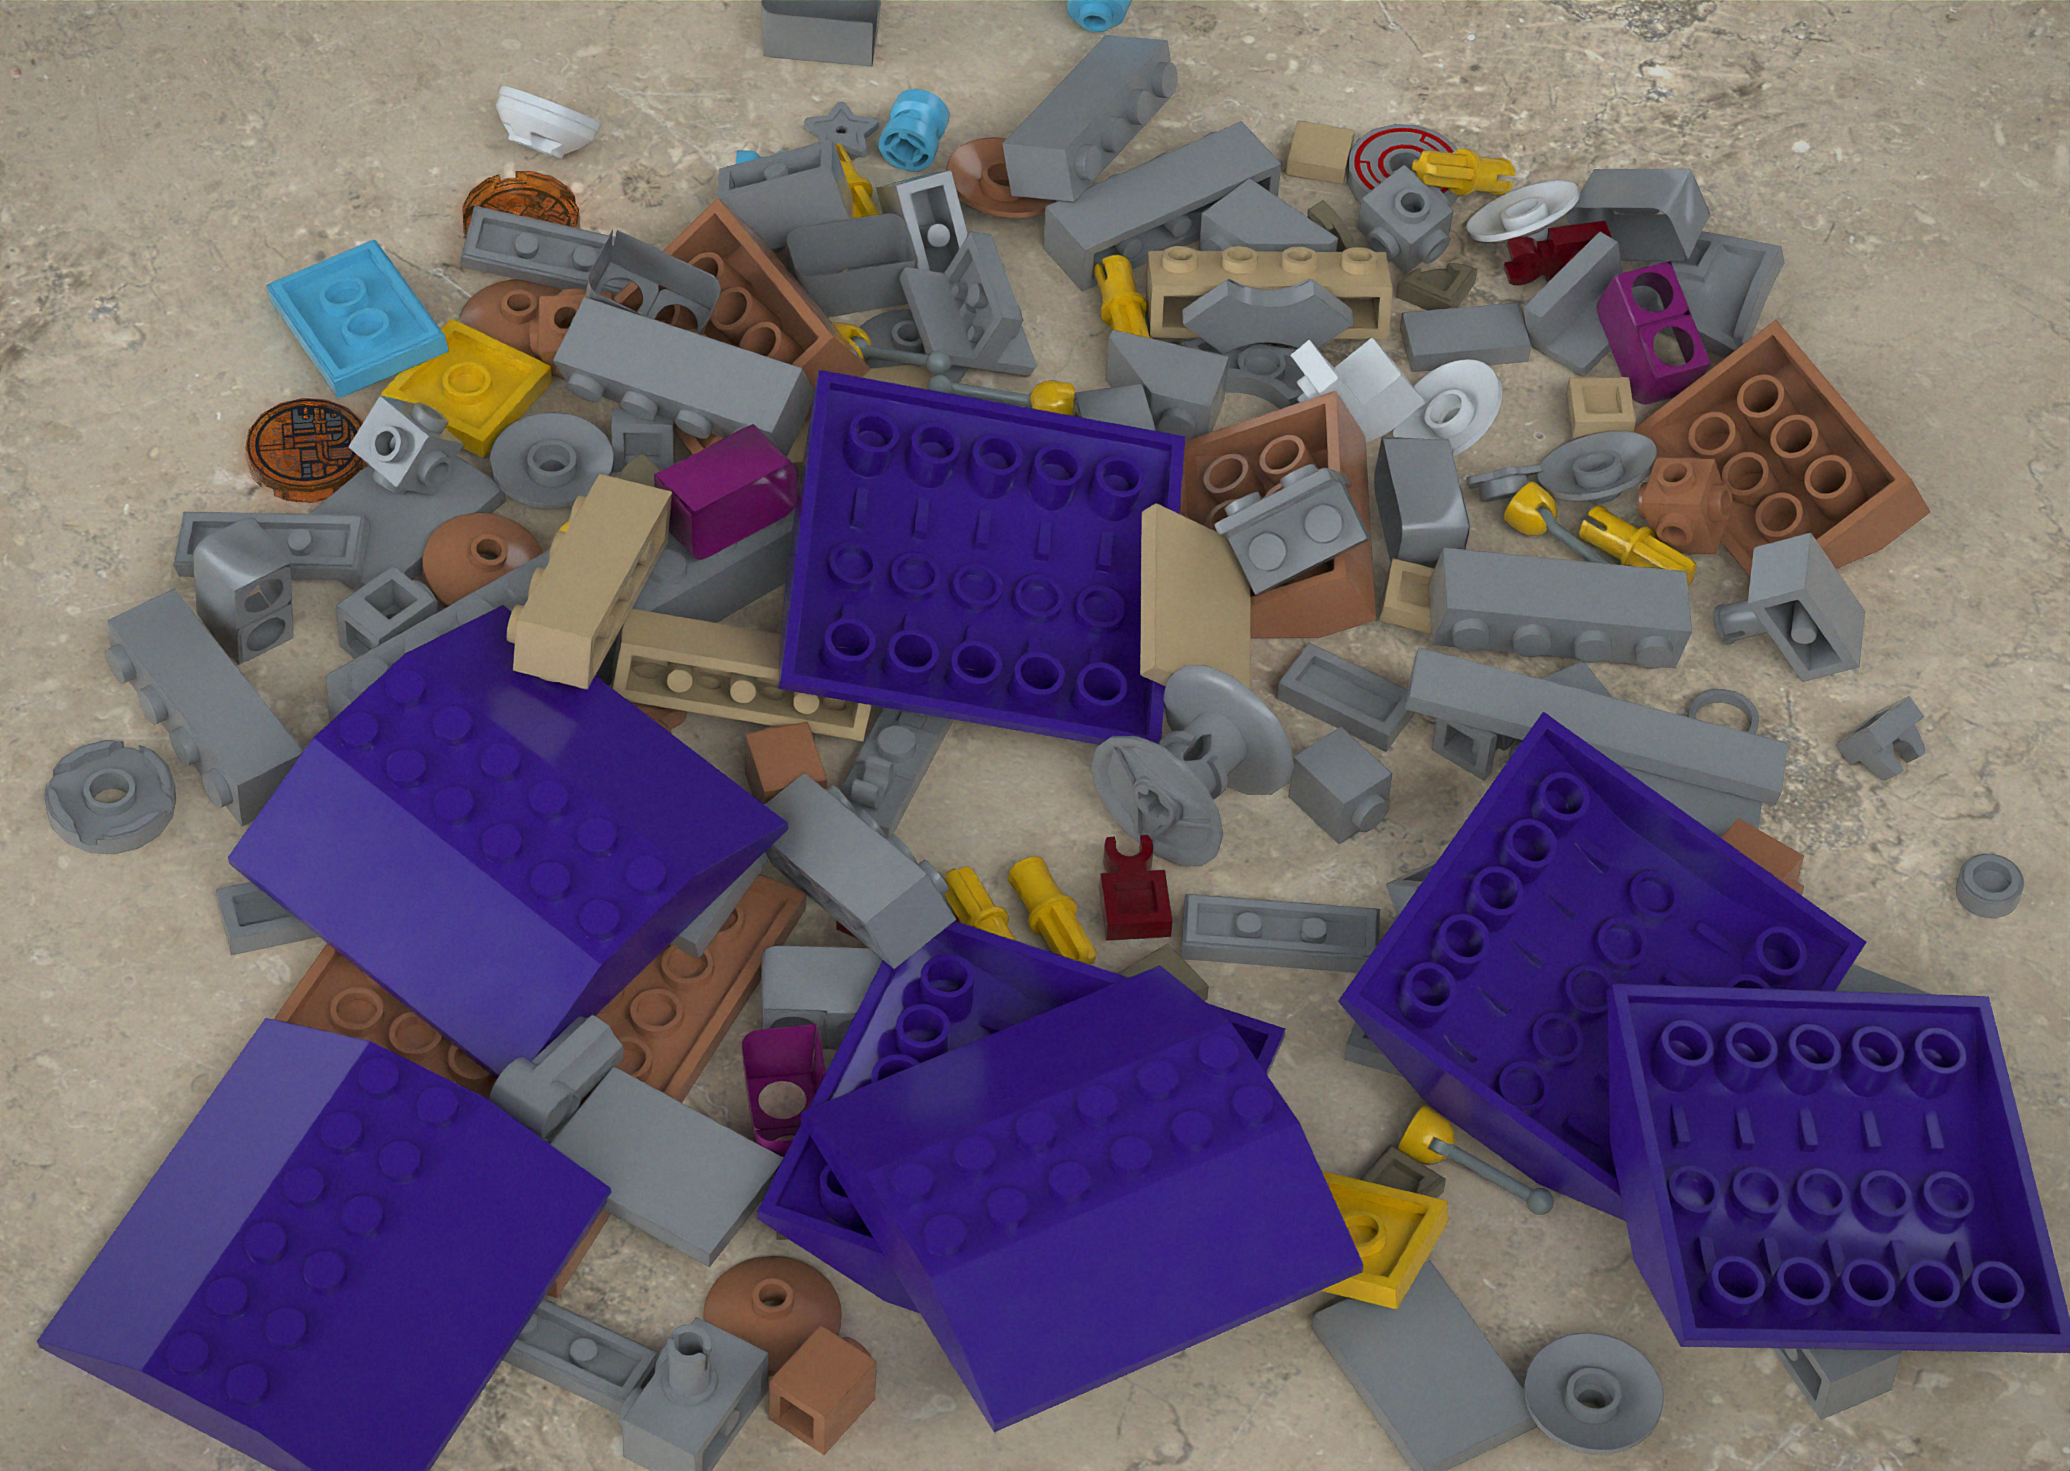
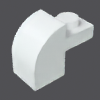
[1290,337,1426,443]

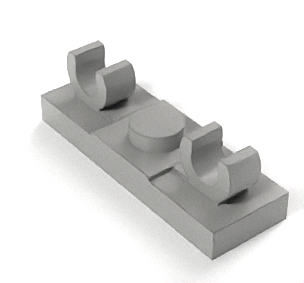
[840,708,954,838]

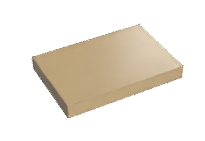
[1140,503,1251,689]

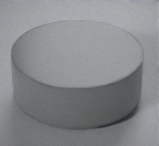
[1956,854,2024,918]

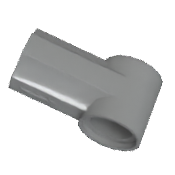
[489,1015,623,1144]

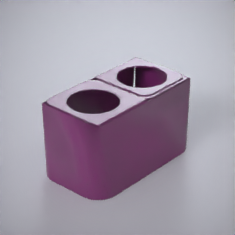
[1596,261,1711,405]
[654,424,798,560]
[742,1024,826,1158]

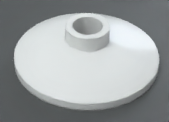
[1466,180,1580,242]
[1393,359,1502,457]

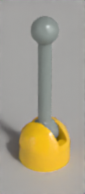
[833,322,951,375]
[928,374,1075,416]
[1503,481,1611,564]
[1398,1105,1554,1215]

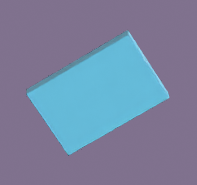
[266,240,449,399]

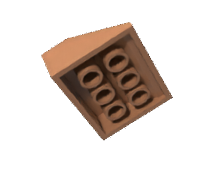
[614,198,870,454]
[1634,320,1930,578]
[1179,391,1376,638]

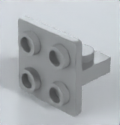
[899,231,1037,376]
[1214,464,1371,596]

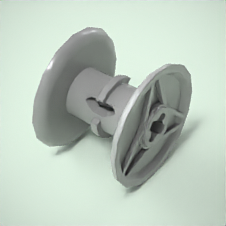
[1091,665,1294,866]

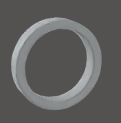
[1687,689,1759,735]

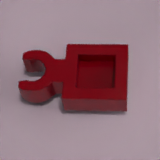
[1503,221,1612,285]
[1099,834,1173,941]

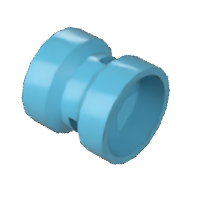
[878,89,950,172]

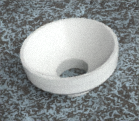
[496,85,602,159]

